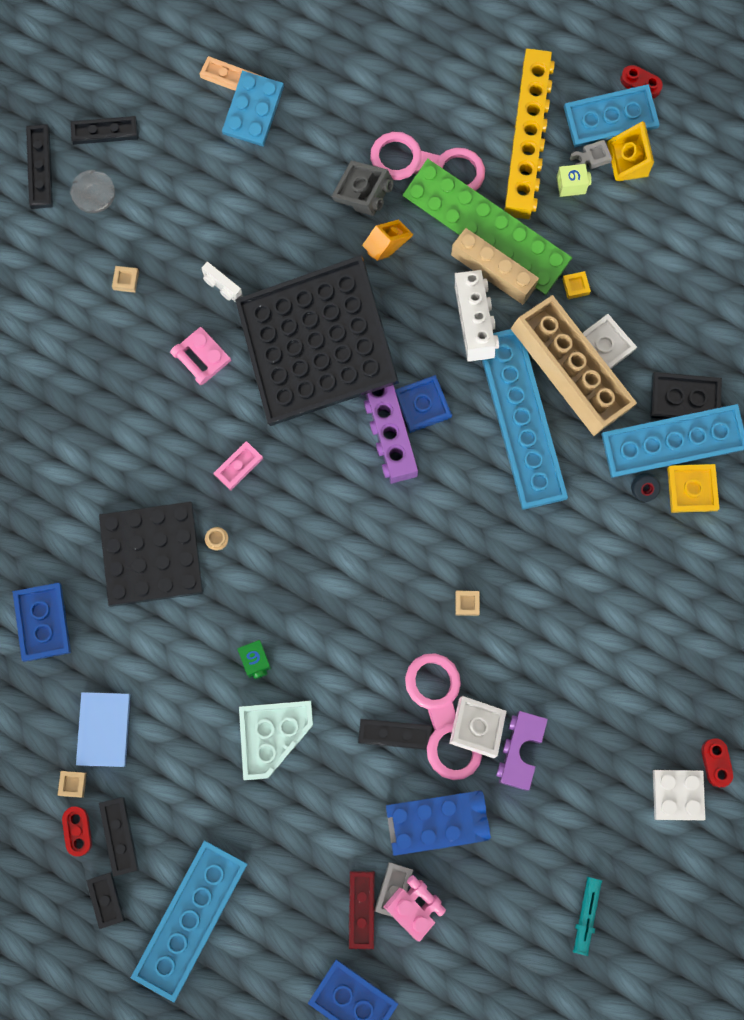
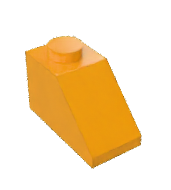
[362,219,414,261]

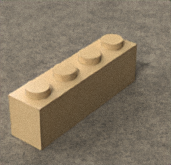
[451,228,539,305]

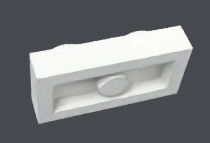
[202,262,243,302]

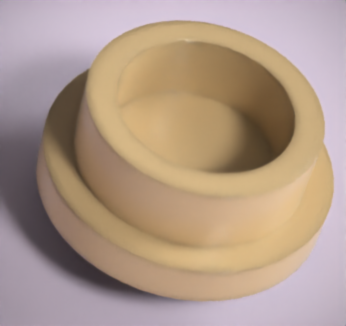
[205,527,228,551]

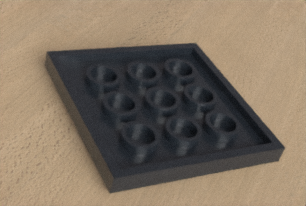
[99,502,203,607]

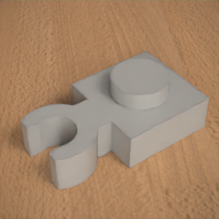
[570,140,612,169]

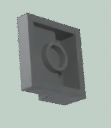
[331,160,394,216]

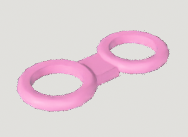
[370,132,485,191]
[405,653,482,780]

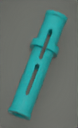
[573,877,603,956]

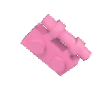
[384,875,446,942]

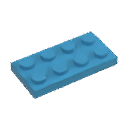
[564,84,660,148]

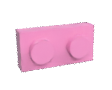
[214,441,263,491]

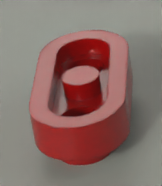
[620,65,663,98]
[702,738,733,788]
[62,807,92,856]

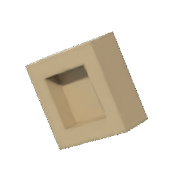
[112,266,139,293]
[455,591,480,616]
[58,771,87,798]

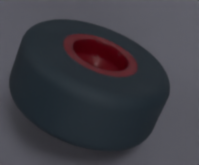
[631,473,660,502]

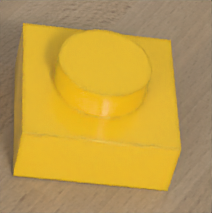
[562,271,591,299]

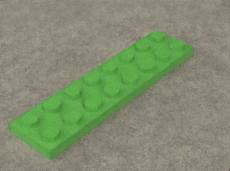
[402,158,572,295]

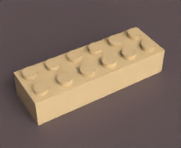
[511,295,637,436]

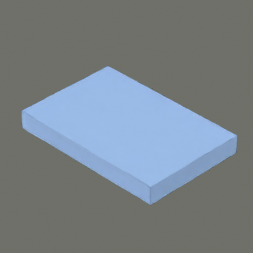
[76,692,131,767]

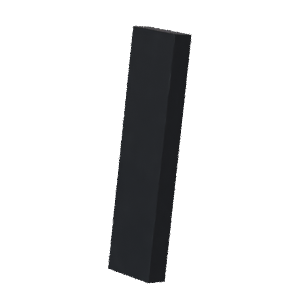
[26,124,53,209]

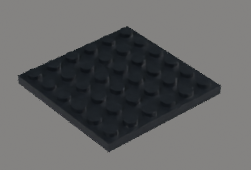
[235,255,399,426]

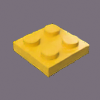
[667,464,719,513]

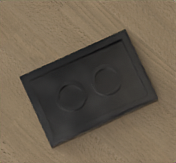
[650,372,722,419]

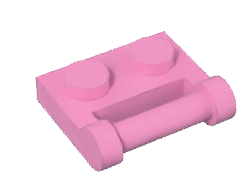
[170,327,231,385]

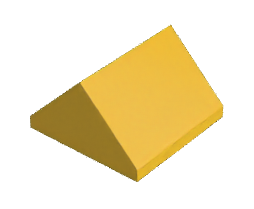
[607,121,654,181]

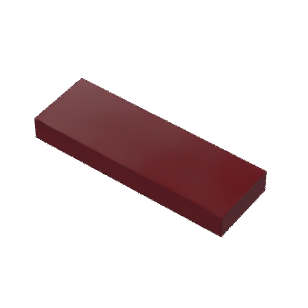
[349,871,374,949]

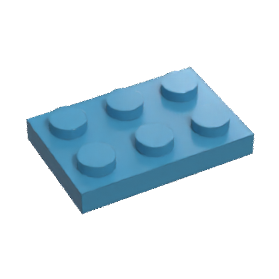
[222,70,284,147]

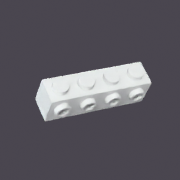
[455,270,499,362]

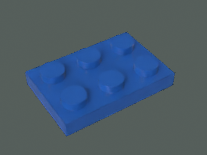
[12,583,71,662]
[308,959,398,1020]

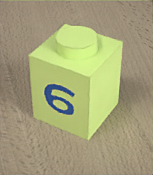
[556,164,591,197]

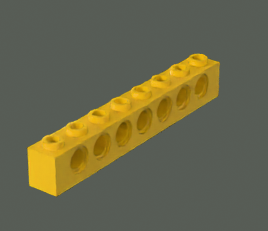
[504,48,555,220]

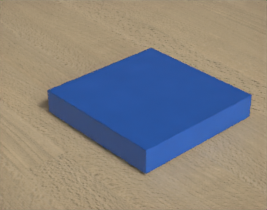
[395,375,452,433]

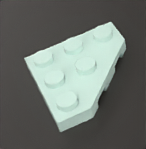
[239,701,313,780]

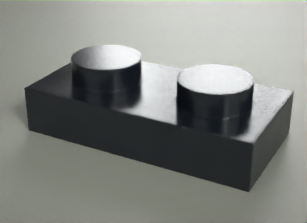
[86,872,125,929]

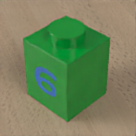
[237,640,271,679]

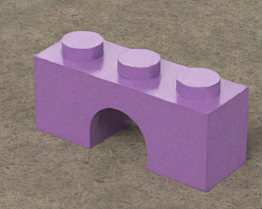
[496,711,548,791]

